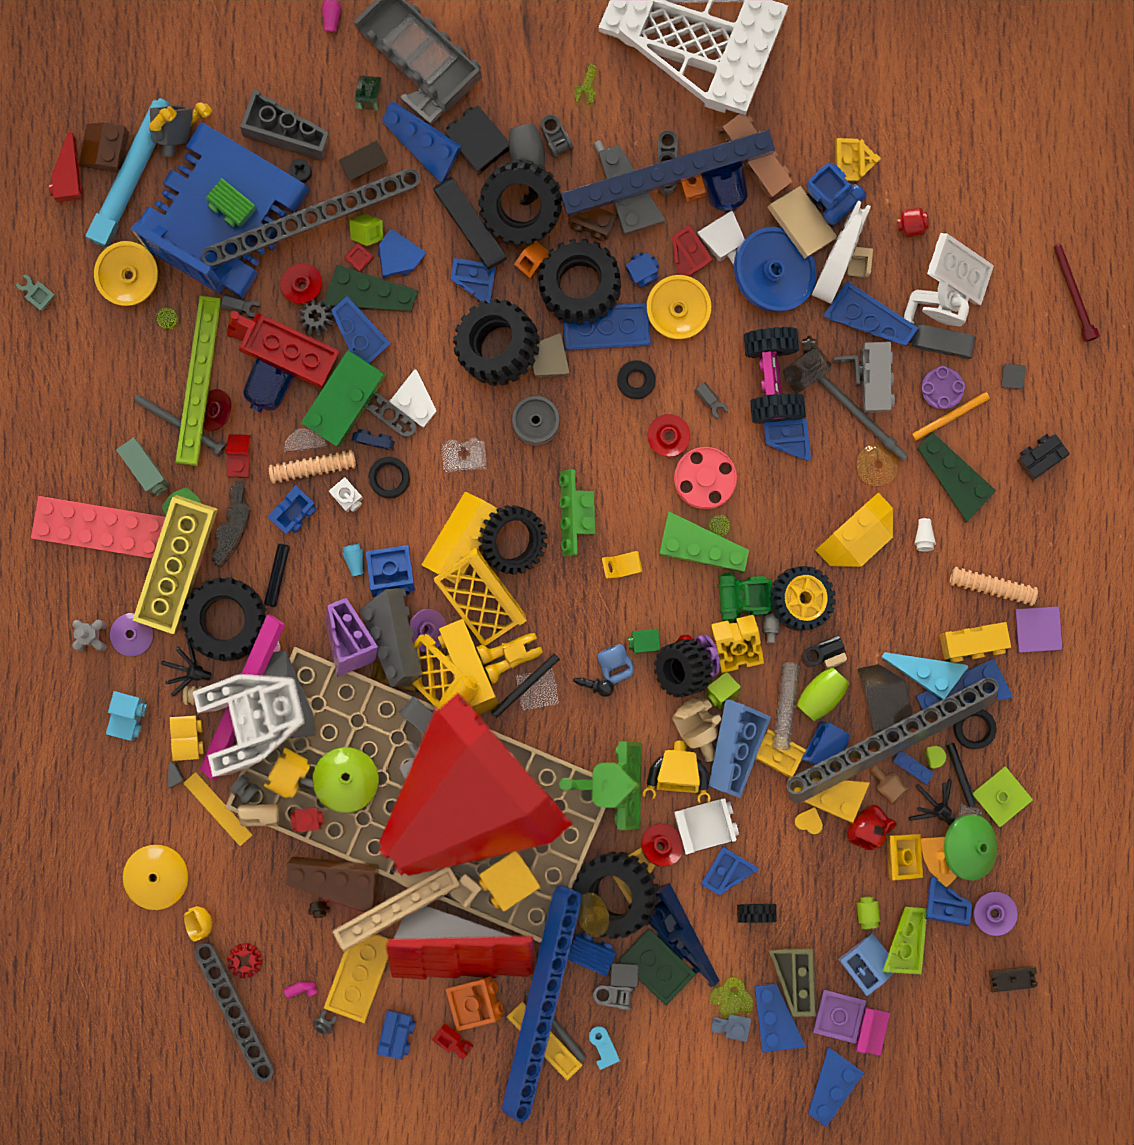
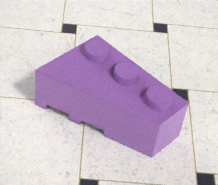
[325,598,378,677]

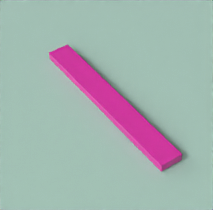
[200,614,285,780]

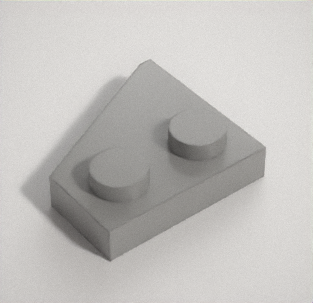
[400,88,444,125]

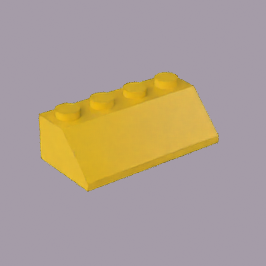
[421,491,497,587]

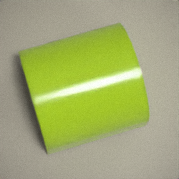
[924,746,946,769]

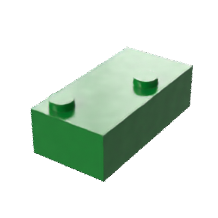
[301,350,387,447]

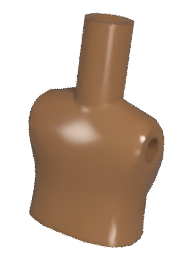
[870,765,909,805]

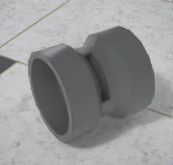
[229,774,260,805]

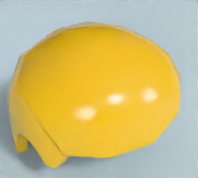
[184,906,213,942]

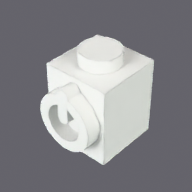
[329,477,363,513]

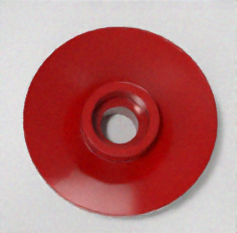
[280,263,323,304]
[647,414,690,457]
[641,824,683,867]

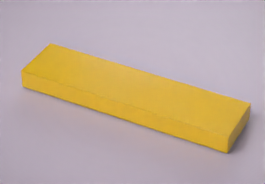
[507,1001,583,1080]

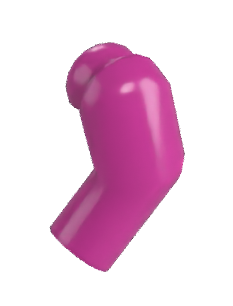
[284,982,318,999]

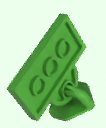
[559,741,642,830]

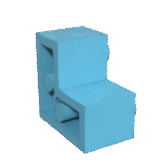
[106,691,148,741]

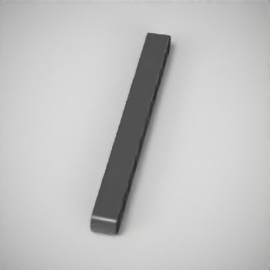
[200,168,420,268]
[787,678,998,803]

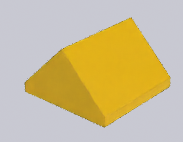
[887,834,923,880]

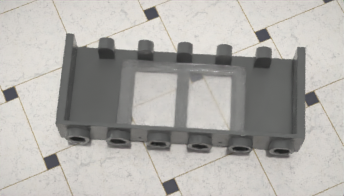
[354,0,482,112]

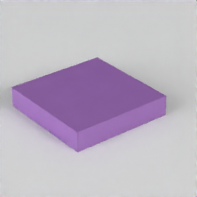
[1015,607,1062,653]
[813,989,866,1044]

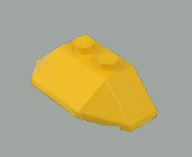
[815,492,893,567]

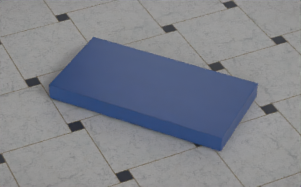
[563,303,651,351]

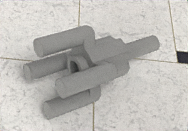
[72,620,107,651]

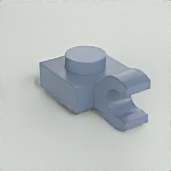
[711,1014,751,1042]

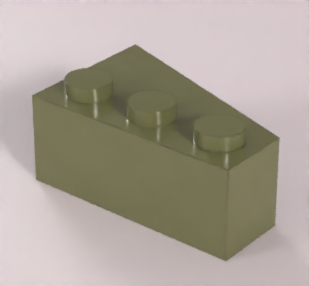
[769,948,817,1017]

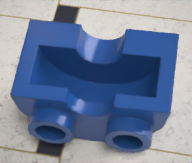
[267,485,317,534]

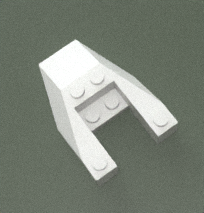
[193,674,304,777]

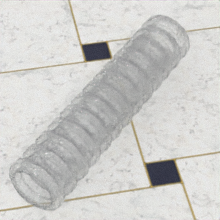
[771,662,801,751]

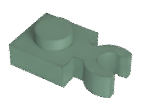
[16,274,56,312]

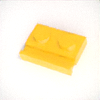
[756,729,806,778]

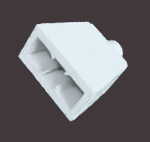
[697,211,744,265]

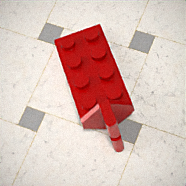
[226,311,340,389]

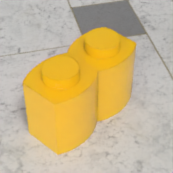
[170,716,204,761]

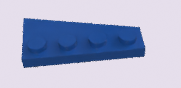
[382,101,462,183]
[823,281,919,347]
[915,658,1013,711]

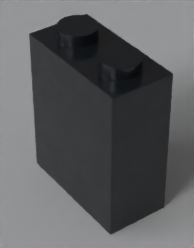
[445,105,509,175]

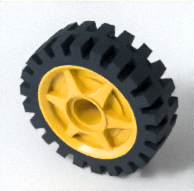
[769,566,836,631]

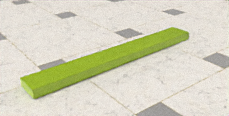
[176,296,222,466]

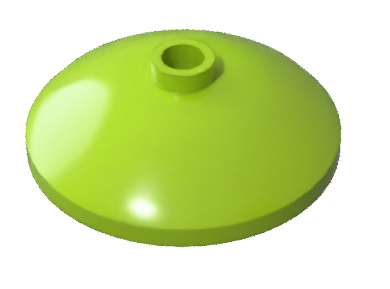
[313,747,379,813]

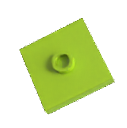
[972,766,1033,828]

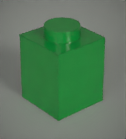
[628,629,660,654]

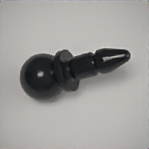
[573,678,614,697]

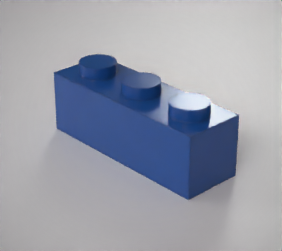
[892,751,934,785]

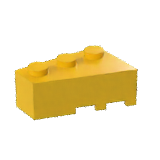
[940,622,1011,663]

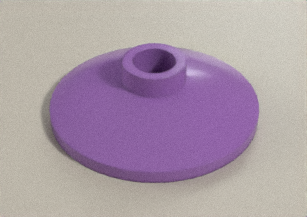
[409,609,446,652]
[110,613,153,656]
[974,892,1018,936]

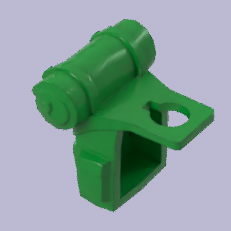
[718,573,773,623]

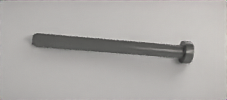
[134,395,226,457]

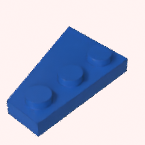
[331,296,391,363]
[754,983,806,1052]
[808,1047,864,1127]

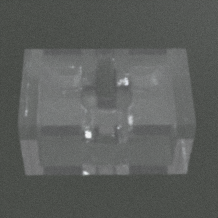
[441,438,487,473]

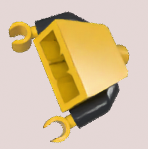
[643,741,711,803]

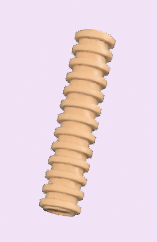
[269,450,356,484]
[950,567,1038,606]

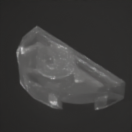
[284,428,327,452]

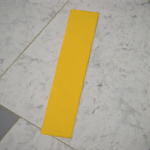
[184,772,252,846]

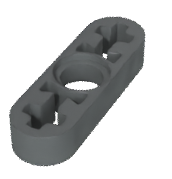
[366,392,417,438]

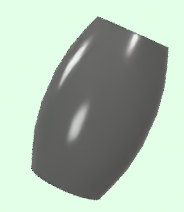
[509,123,545,169]

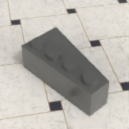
[360,588,422,687]

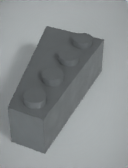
[240,89,330,161]
[598,145,666,236]

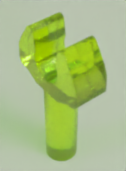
[574,64,597,105]

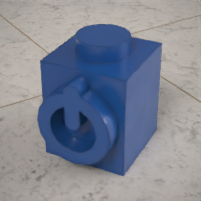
[625,252,660,288]

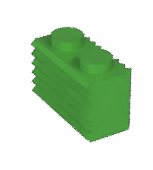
[205,178,257,229]

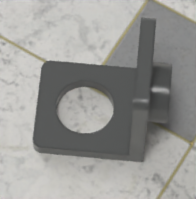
[832,355,863,387]

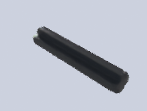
[264,544,289,607]

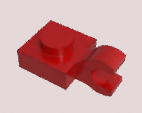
[432,1023,473,1059]

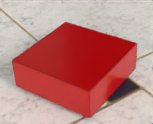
[344,242,374,272]

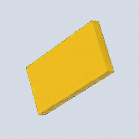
[324,934,390,1024]

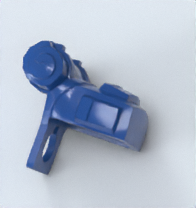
[806,162,866,226]

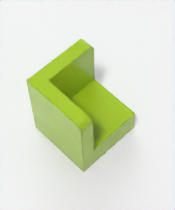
[349,214,383,246]

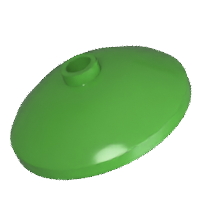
[944,815,998,881]

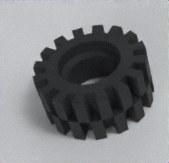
[737,904,777,923]

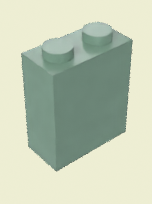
[116,437,170,496]

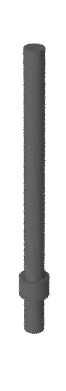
[809,367,908,462]

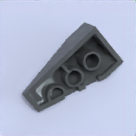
[265,651,316,739]

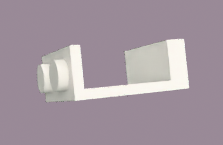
[674,798,739,854]

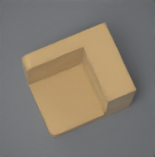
[847,247,873,278]
[450,874,482,908]

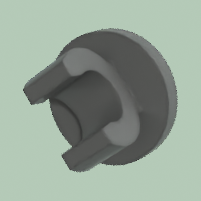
[313,1010,337,1035]

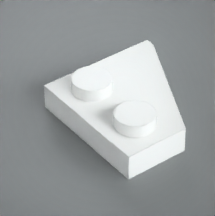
[389,369,437,429]

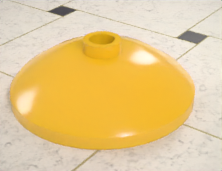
[94,241,158,306]
[647,275,711,339]
[123,845,189,910]

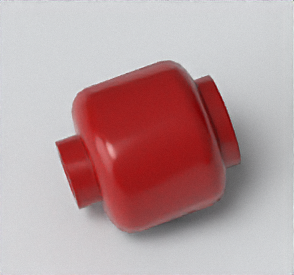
[897,208,929,237]

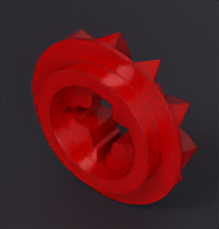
[227,943,262,979]

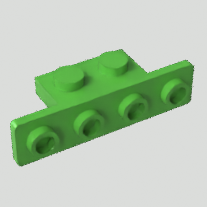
[559,469,595,557]

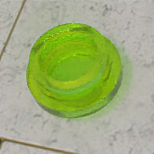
[156,308,178,329]
[709,515,731,536]

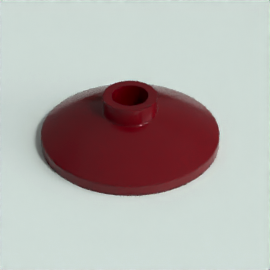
[203,389,231,431]

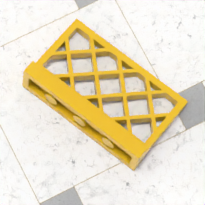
[434,547,527,646]

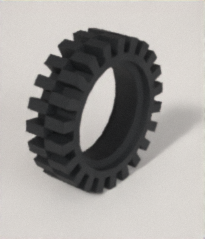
[478,505,547,575]

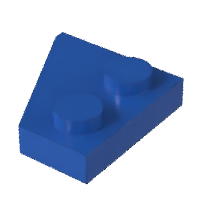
[451,258,496,303]
[764,419,811,461]
[700,846,759,895]
[925,876,972,927]

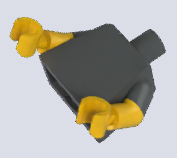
[149,103,212,156]

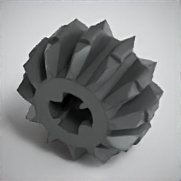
[298,299,334,336]

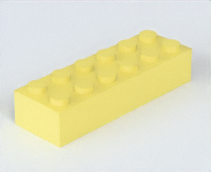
[133,495,218,634]

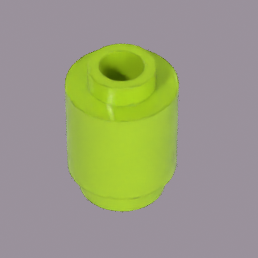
[856,896,880,929]

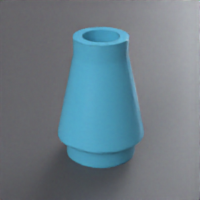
[342,543,364,576]

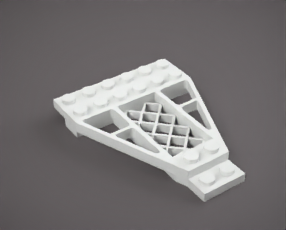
[599,0,788,116]

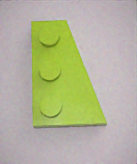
[883,907,926,974]

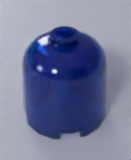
[702,163,748,213]
[243,358,295,413]

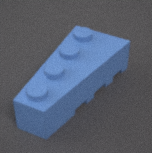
[709,699,771,798]

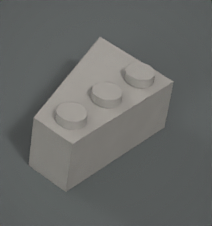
[860,342,895,413]

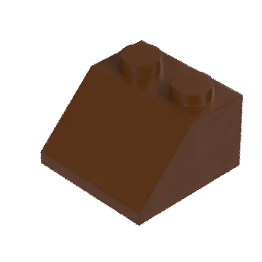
[79,122,129,173]

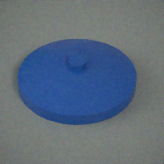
[734,227,816,313]

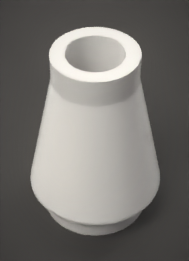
[914,518,936,551]

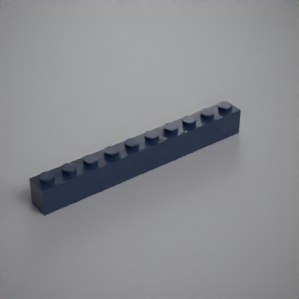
[561,129,775,217]

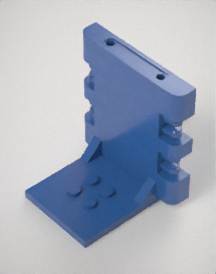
[131,123,311,299]

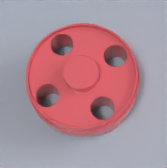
[674,447,737,510]

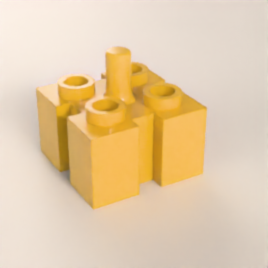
[711,615,764,673]

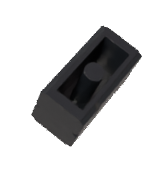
[1017,434,1070,481]

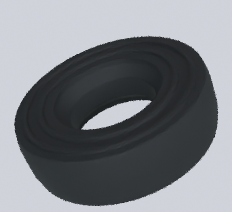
[617,360,656,399]

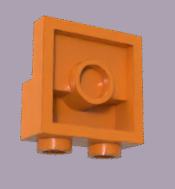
[446,976,504,1031]

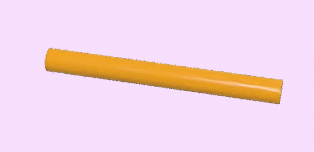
[912,392,990,441]

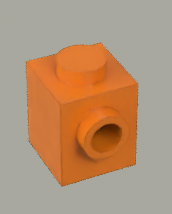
[679,176,707,203]
[514,241,549,278]

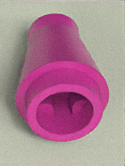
[321,0,342,32]

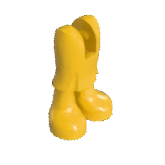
[476,633,543,684]

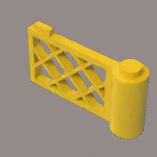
[412,634,479,709]

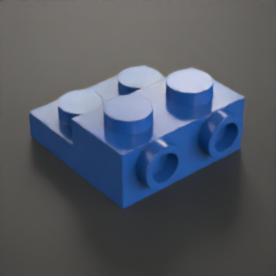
[366,545,415,597]

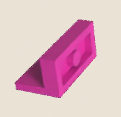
[855,1007,890,1056]

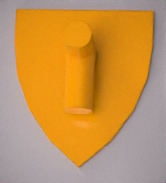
[921,837,957,887]

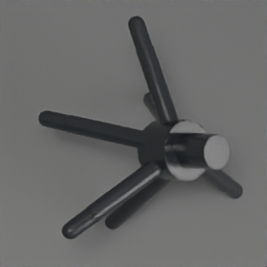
[161,641,211,696]
[908,779,955,825]

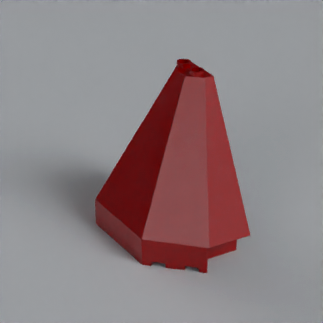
[379,693,573,876]

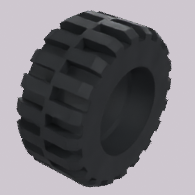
[479,160,562,246]
[538,239,621,325]
[453,299,540,386]
[182,577,266,661]
[572,851,659,939]

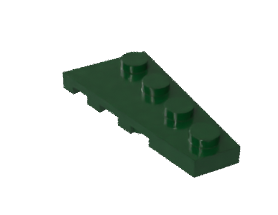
[324,265,418,312]

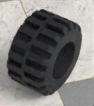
[654,639,713,698]

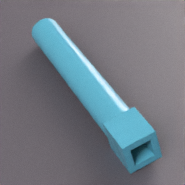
[86,98,170,248]

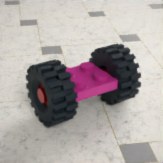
[743,327,806,424]

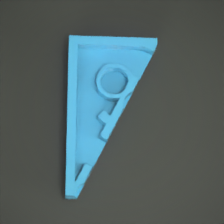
[882,652,968,700]

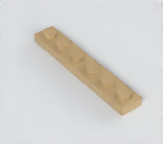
[332,867,460,952]

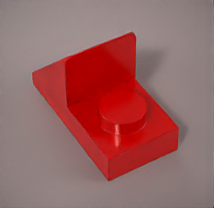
[226,434,251,478]

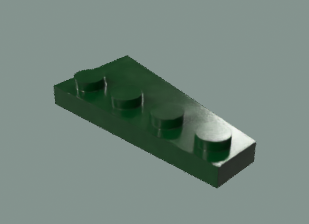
[917,432,996,522]

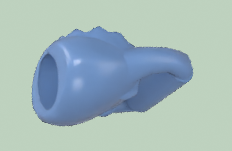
[597,644,634,684]

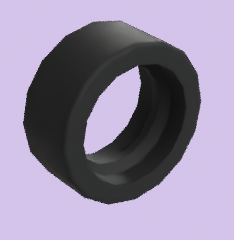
[368,456,410,499]
[953,709,997,749]

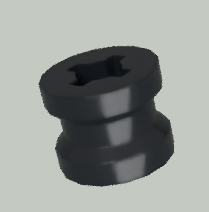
[289,159,312,183]

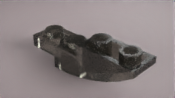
[212,481,251,568]

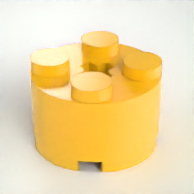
[263,747,310,799]

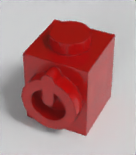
[291,807,324,832]

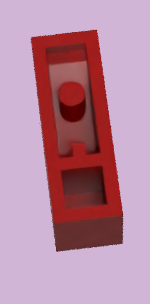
[49,132,83,202]

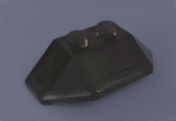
[857,664,913,752]

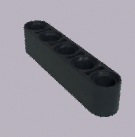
[433,176,507,271]

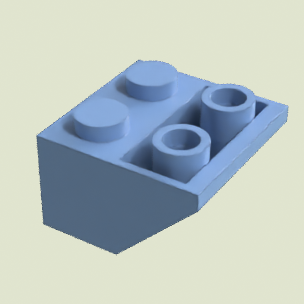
[838,933,894,996]

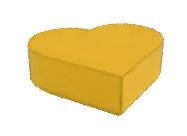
[794,807,823,834]

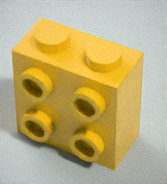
[478,851,541,912]

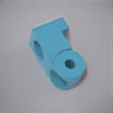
[589,1026,620,1070]

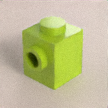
[706,672,741,711]

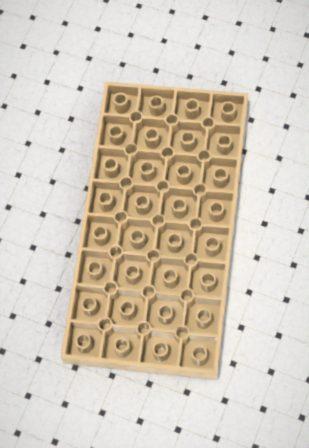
[225,647,606,942]

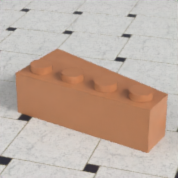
[714,113,793,197]

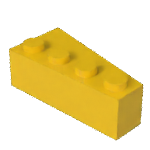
[438,619,499,714]

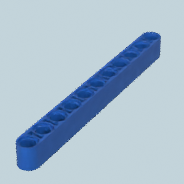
[502,885,582,1123]

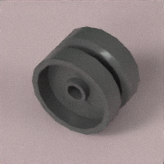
[512,396,560,447]

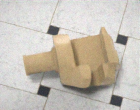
[672,698,722,762]

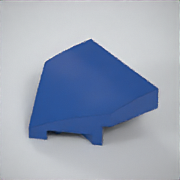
[378,229,426,278]

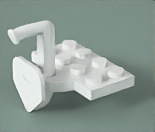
[904,233,994,326]

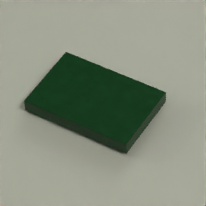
[619,928,696,1006]

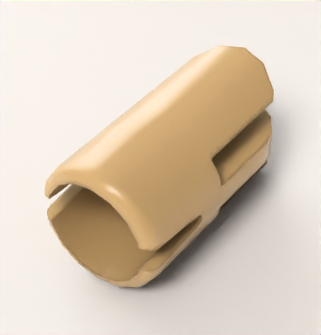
[238,804,279,826]

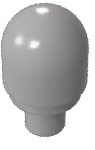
[763,613,780,644]

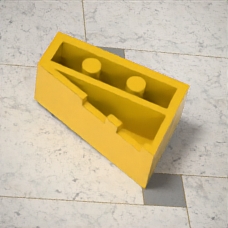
[793,778,870,823]

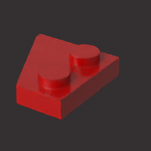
[672,224,714,277]

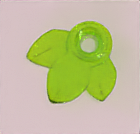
[710,978,753,1020]

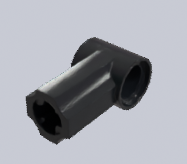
[801,635,846,667]

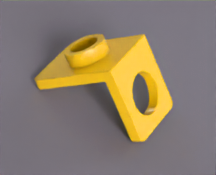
[602,551,642,579]

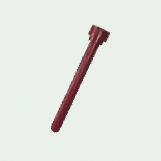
[1054,244,1100,343]

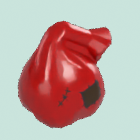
[847,805,897,851]

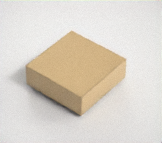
[823,653,848,670]

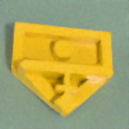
[835,138,881,182]

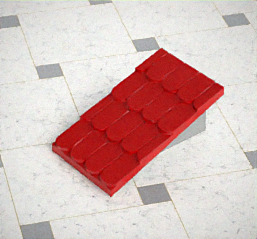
[386,906,535,980]

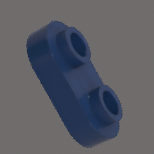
[351,429,395,450]

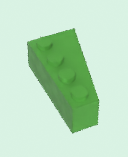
[659,511,749,573]

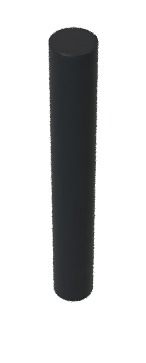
[946,743,977,807]

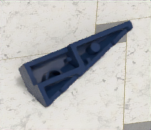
[628,883,720,987]

